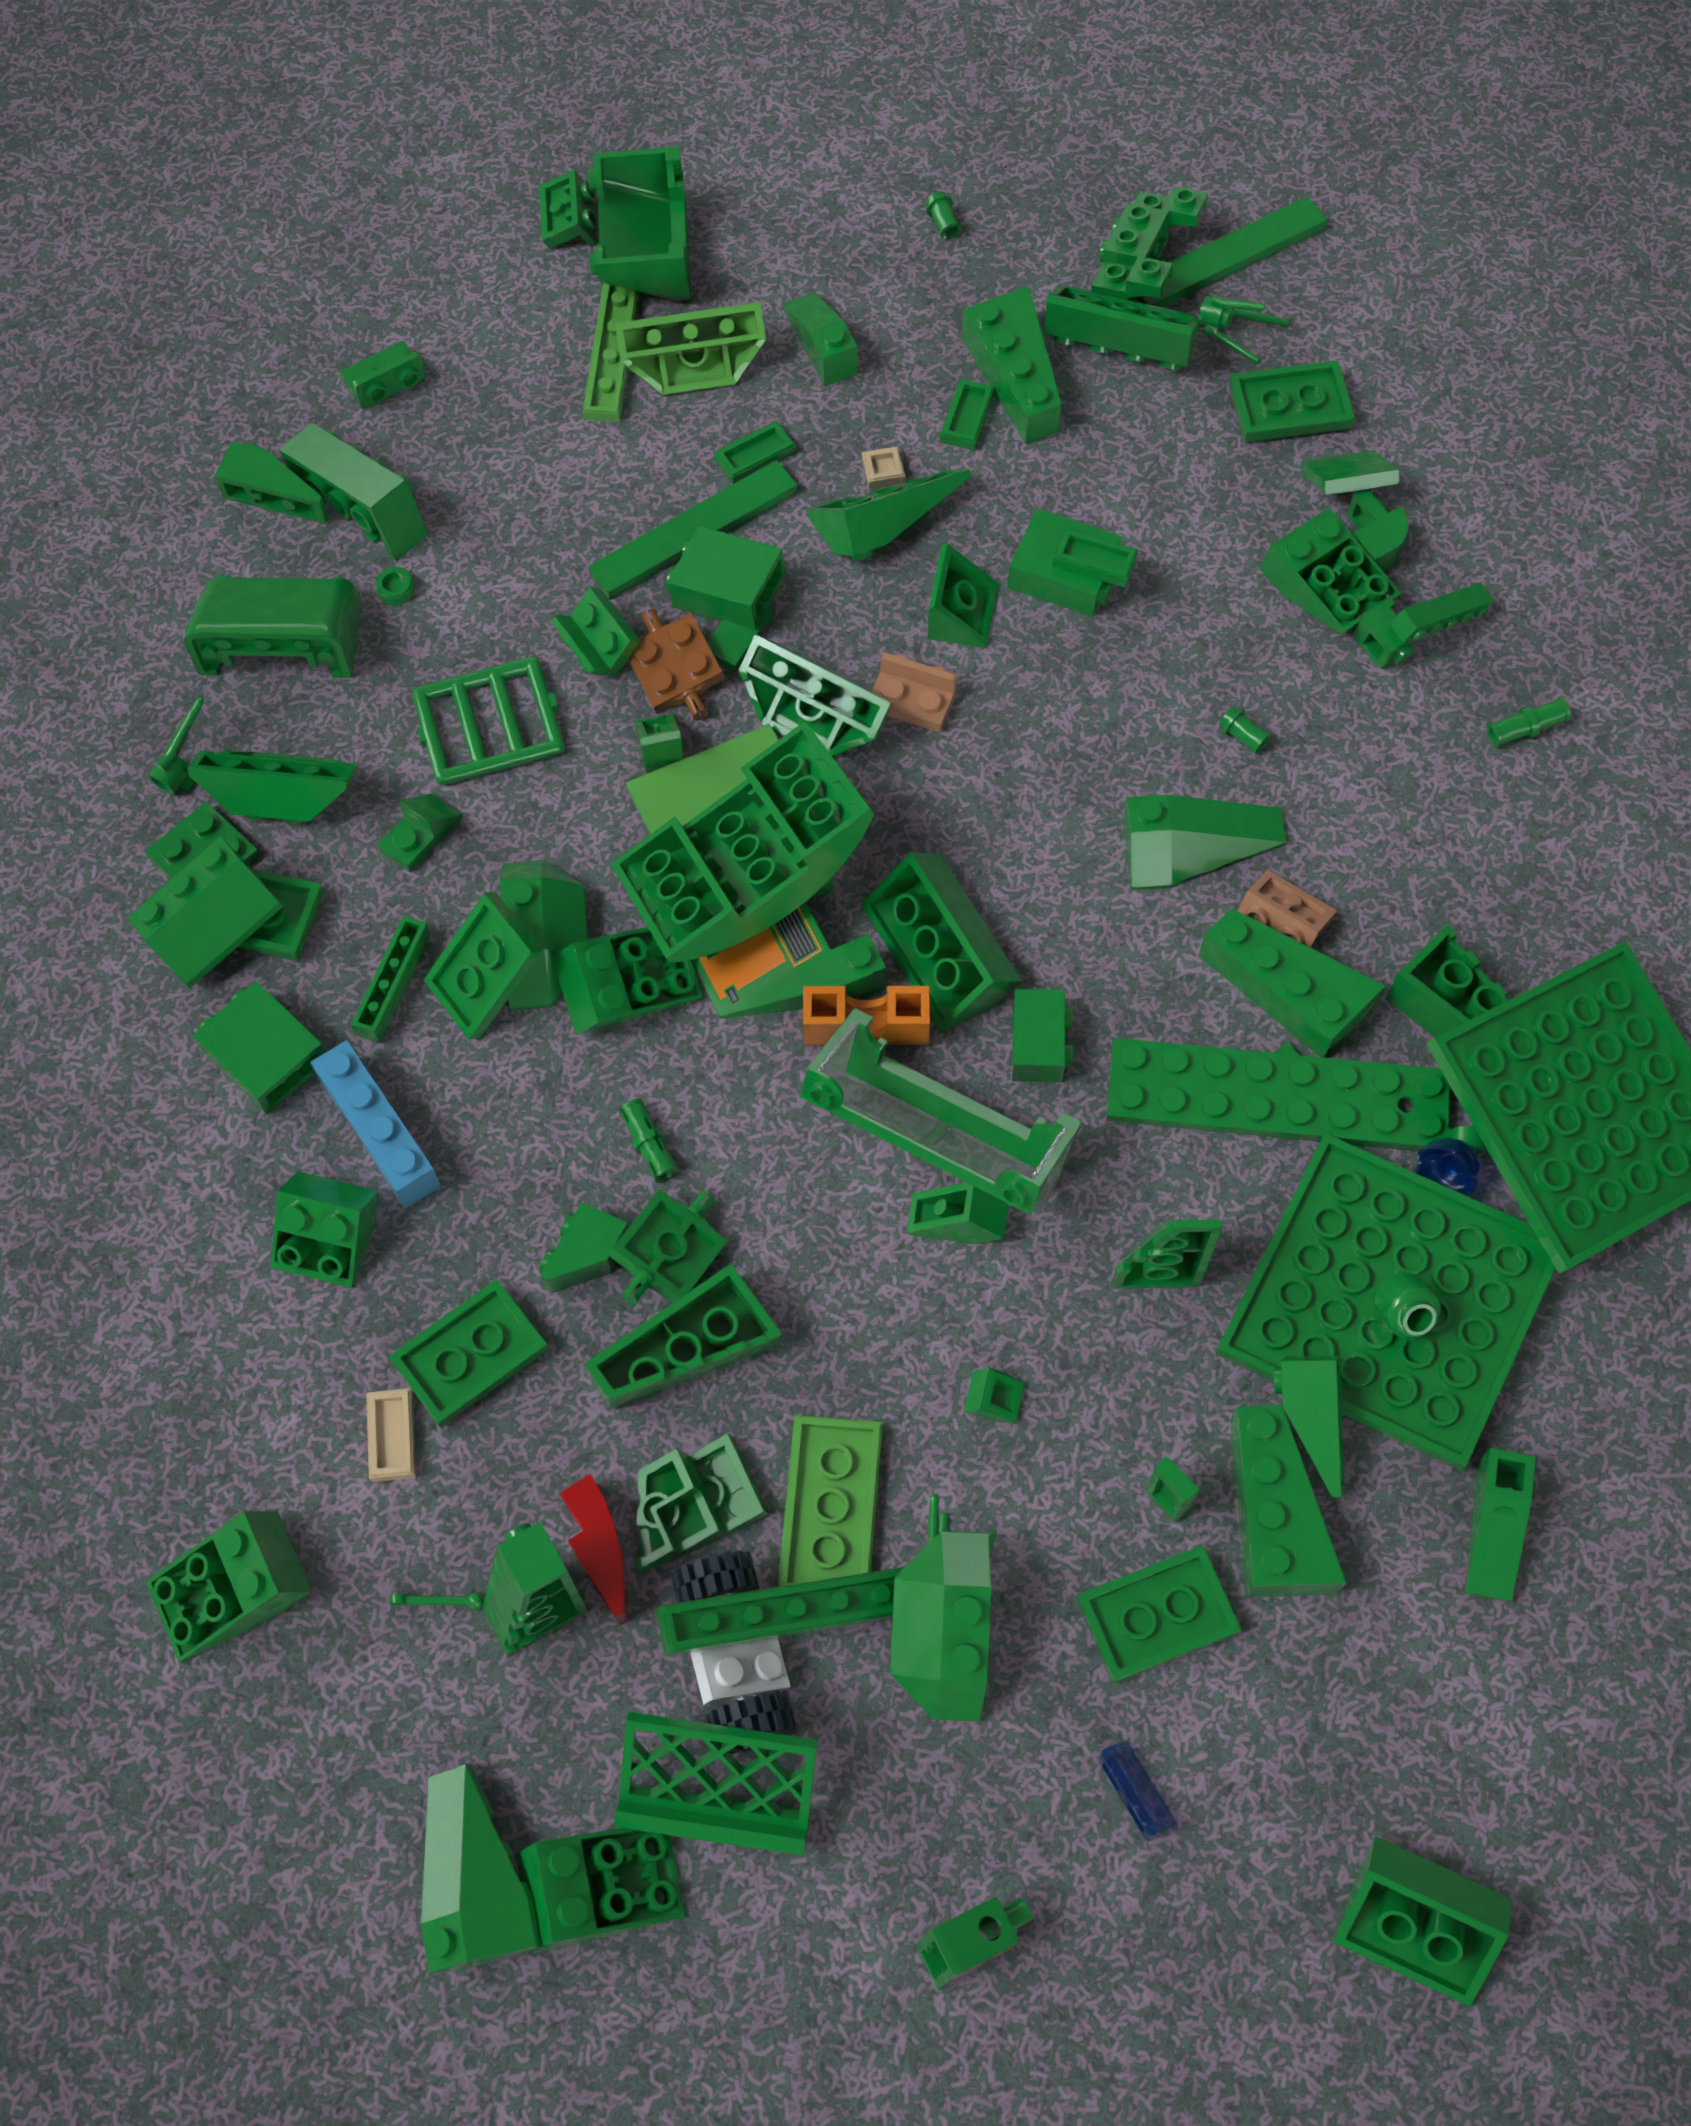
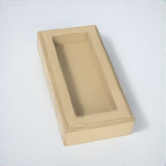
[366,1388,416,1482]

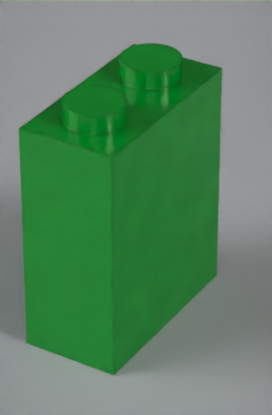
[1007,508,1123,617]
[666,526,786,630]
[192,981,326,1115]

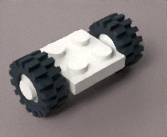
[671,1550,798,1754]

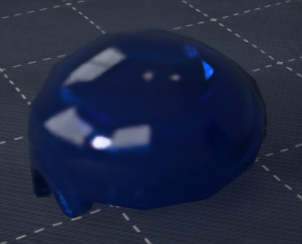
[1415,1137,1482,1196]

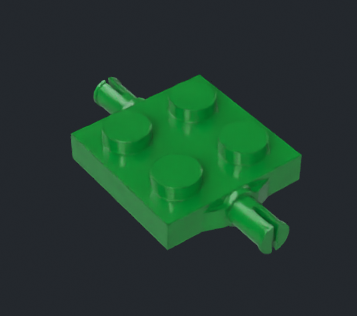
[608,1189,728,1305]

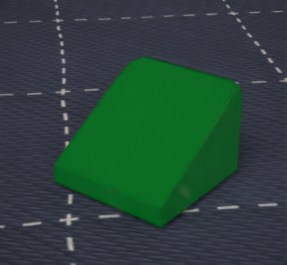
[964,1367,1025,1424]

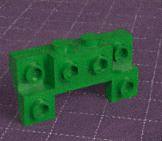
[1091,187,1208,299]

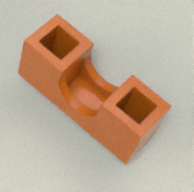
[803,986,930,1045]

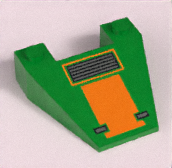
[691,876,886,1019]

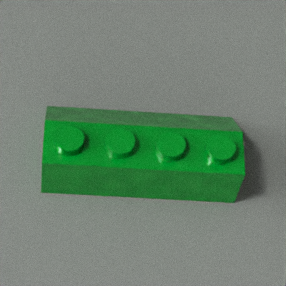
[1045,284,1202,370]
[860,852,1022,1032]

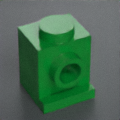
[1351,598,1415,669]

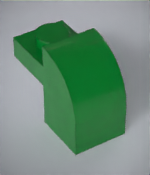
[1347,489,1408,572]

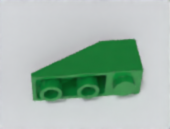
[1464,1448,1536,1602]

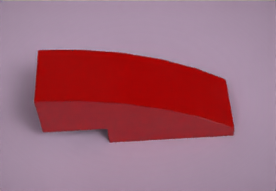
[560,1473,628,1625]

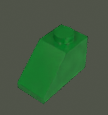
[906,1182,1008,1244]

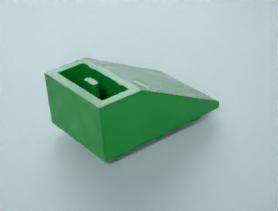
[1259,507,1402,635]
[551,927,703,1035]
[146,1511,312,1663]
[515,1828,686,1953]

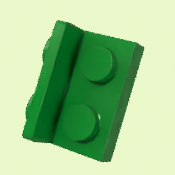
[539,169,599,249]
[339,340,426,409]
[551,587,641,675]

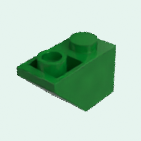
[539,1202,629,1293]

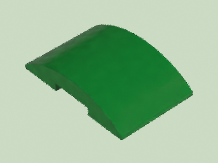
[611,721,874,963]

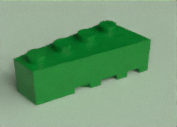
[961,285,1061,445]

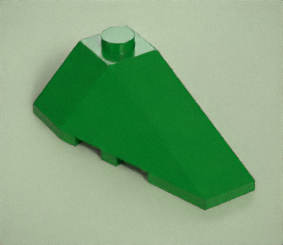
[806,469,971,561]
[1122,795,1286,890]
[1113,1219,1222,1289]
[421,1764,542,1974]

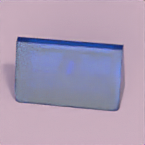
[1098,1741,1176,1841]

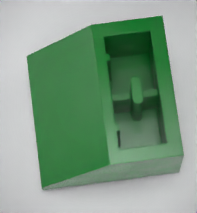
[270,1171,379,1288]

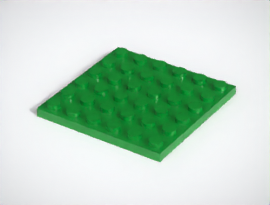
[1426,941,1691,1273]
[1216,1133,1555,1472]

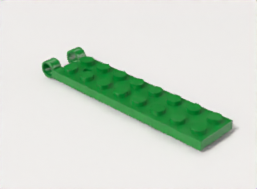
[1106,1038,1486,1157]

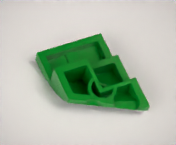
[635,1433,769,1572]

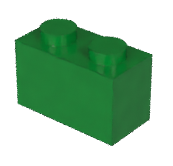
[1012,989,1073,1082]

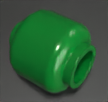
[1374,1272,1441,1339]

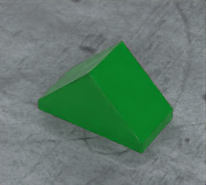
[634,713,684,774]

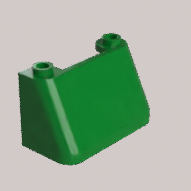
[588,146,691,302]
[184,575,362,678]

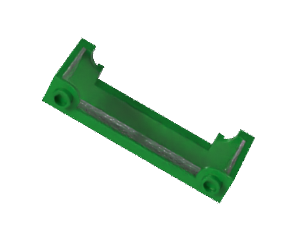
[800,1008,1082,1215]

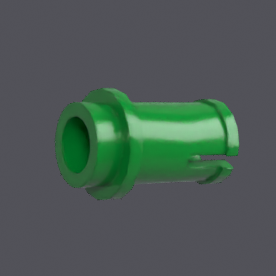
[926,191,962,240]
[1219,706,1271,754]

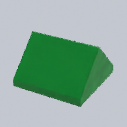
[927,543,999,648]

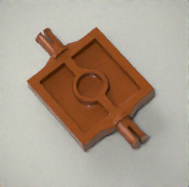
[628,609,726,721]

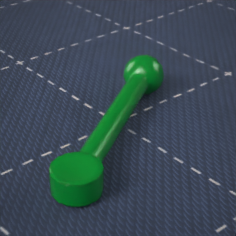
[389,1592,485,1610]

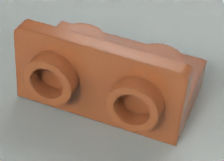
[873,653,957,732]
[1238,870,1337,948]

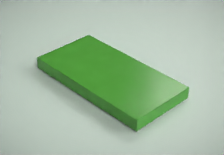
[626,724,778,834]
[778,1415,883,1587]

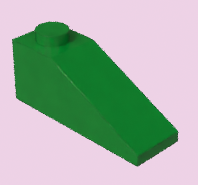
[782,292,858,386]
[214,441,329,525]
[1274,1356,1345,1497]

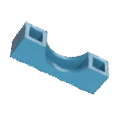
[310,1040,441,1209]

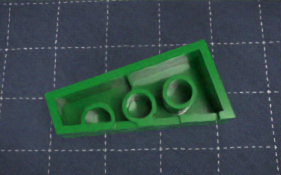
[279,423,429,561]
[1198,908,1386,1058]
[1385,924,1508,1038]
[584,1264,782,1410]
[1230,1405,1346,1598]
[482,1521,588,1657]

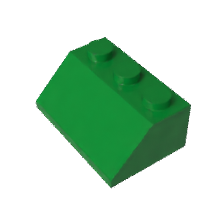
[127,836,284,988]
[1333,1836,1513,2007]

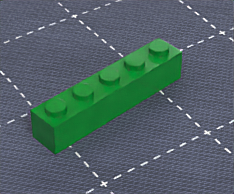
[1390,582,1494,643]
[351,915,431,1043]

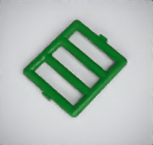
[412,656,565,785]

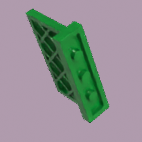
[614,1712,818,1856]

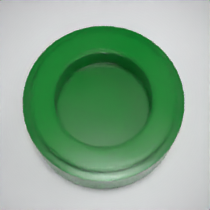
[375,567,415,606]

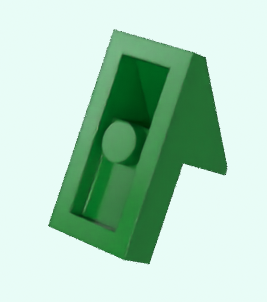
[377,793,462,873]

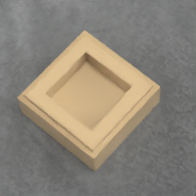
[862,446,905,489]

